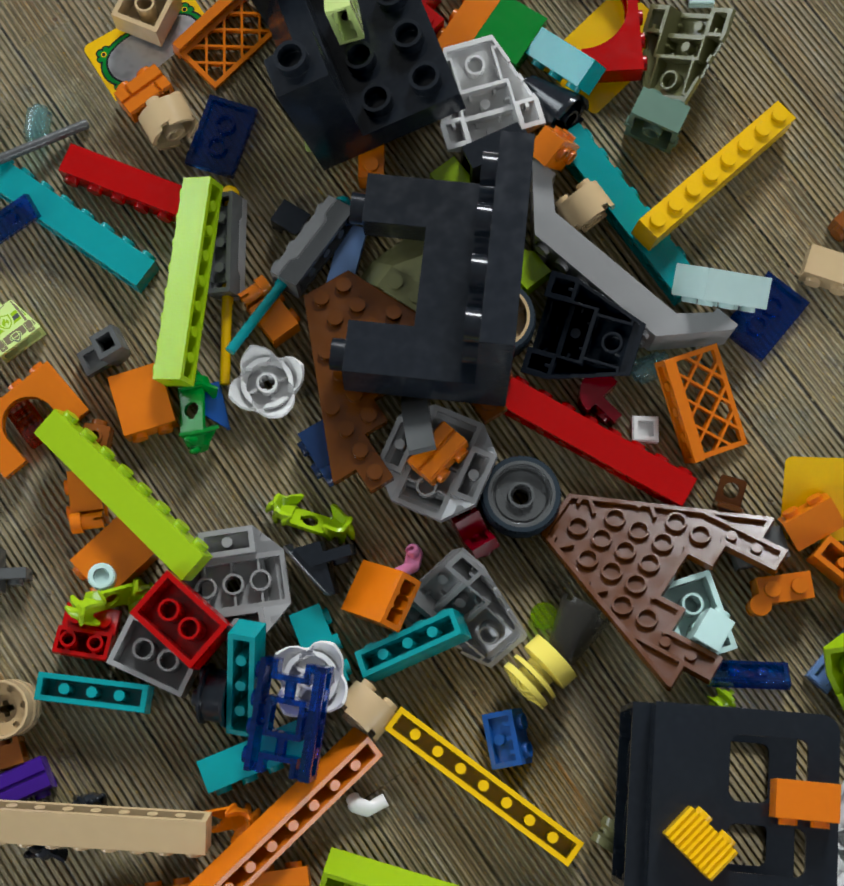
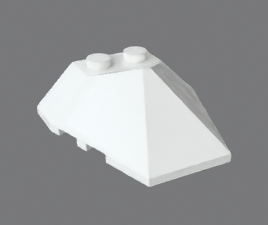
[440,35,546,152]

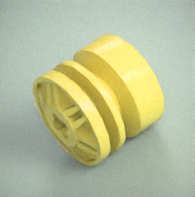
[503,634,577,709]

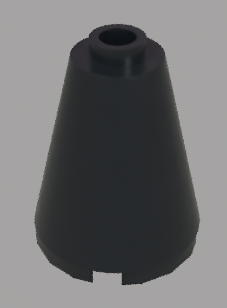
[524,75,589,130]

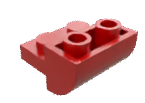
[52,602,122,662]

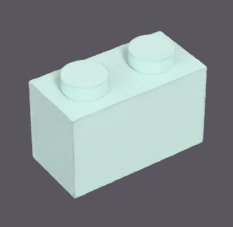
[686,607,735,653]

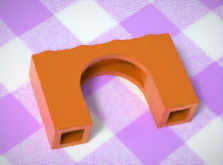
[0,361,91,479]

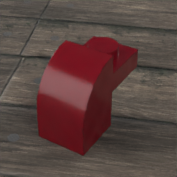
[577,377,622,428]
[449,507,500,559]

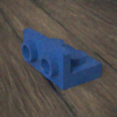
[482,708,533,770]

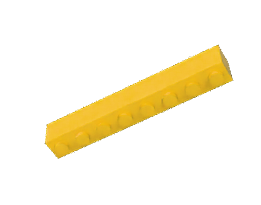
[631,101,796,251]
[385,707,584,867]

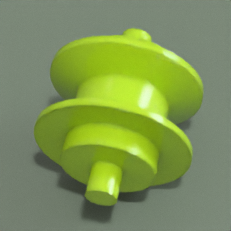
[707,687,736,707]

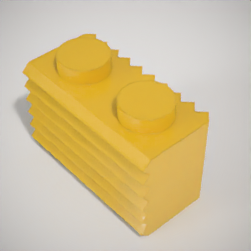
[662,806,738,881]

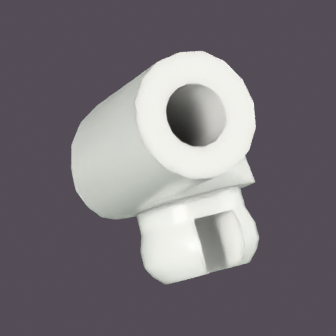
[346,792,389,817]

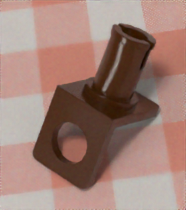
[713,474,747,513]

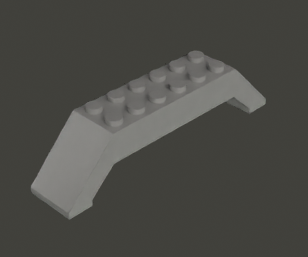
[529,159,738,351]

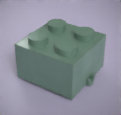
[624,86,691,154]

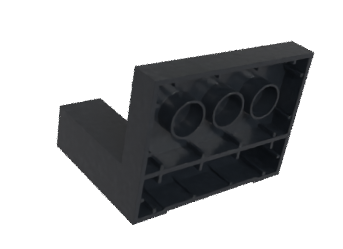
[252,0,466,170]
[329,131,535,407]

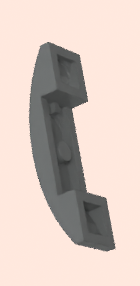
[401,396,436,456]

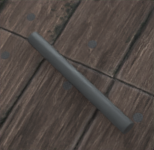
[0,119,90,165]

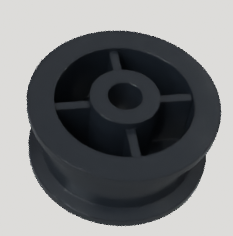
[191,663,227,728]

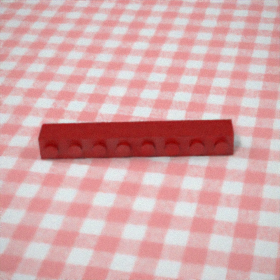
[504,376,697,506]

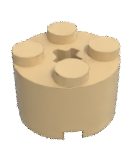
[138,91,199,150]
[555,178,615,233]
[336,678,398,743]

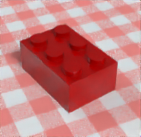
[129,570,233,671]

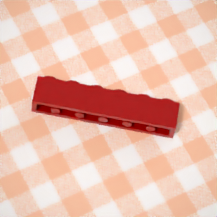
[58,143,182,223]

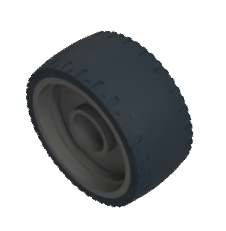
[480,456,561,538]

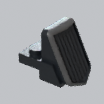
[283,541,357,596]

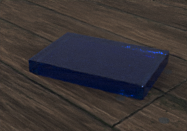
[185,94,258,179]
[729,271,810,362]

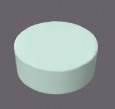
[88,563,117,591]

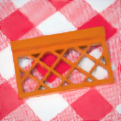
[172,0,273,91]
[654,343,748,464]

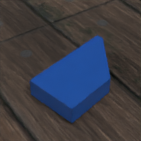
[205,381,231,430]

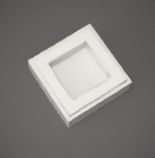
[631,416,659,444]

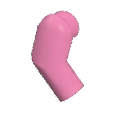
[394,543,423,575]

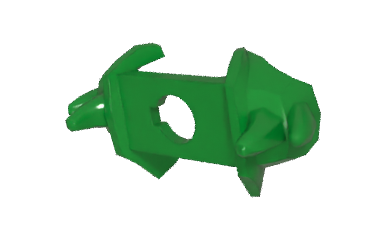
[178,370,219,455]

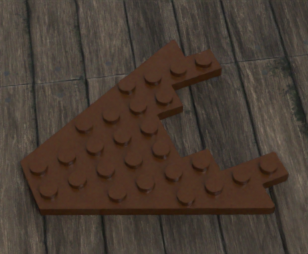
[304,270,513,494]
[541,493,788,692]

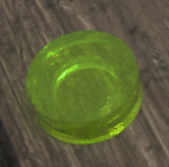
[530,602,558,630]

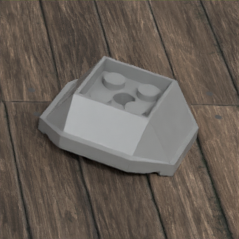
[380,404,498,523]
[185,525,292,641]

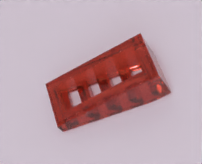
[8,400,44,449]

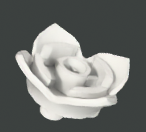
[228,345,305,419]
[273,641,348,718]

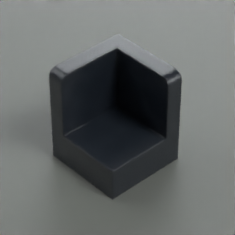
[270,199,311,236]

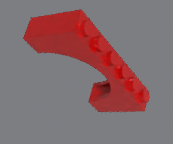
[581,0,647,83]

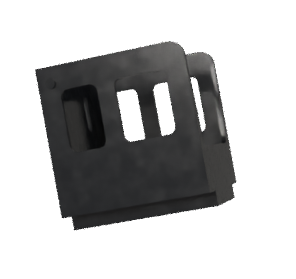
[611,701,840,886]

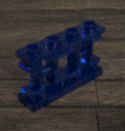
[241,655,334,784]

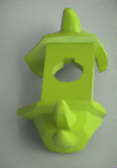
[265,493,355,544]
[64,577,154,626]

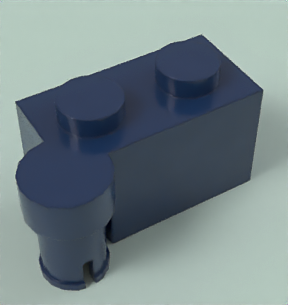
[297,419,334,487]

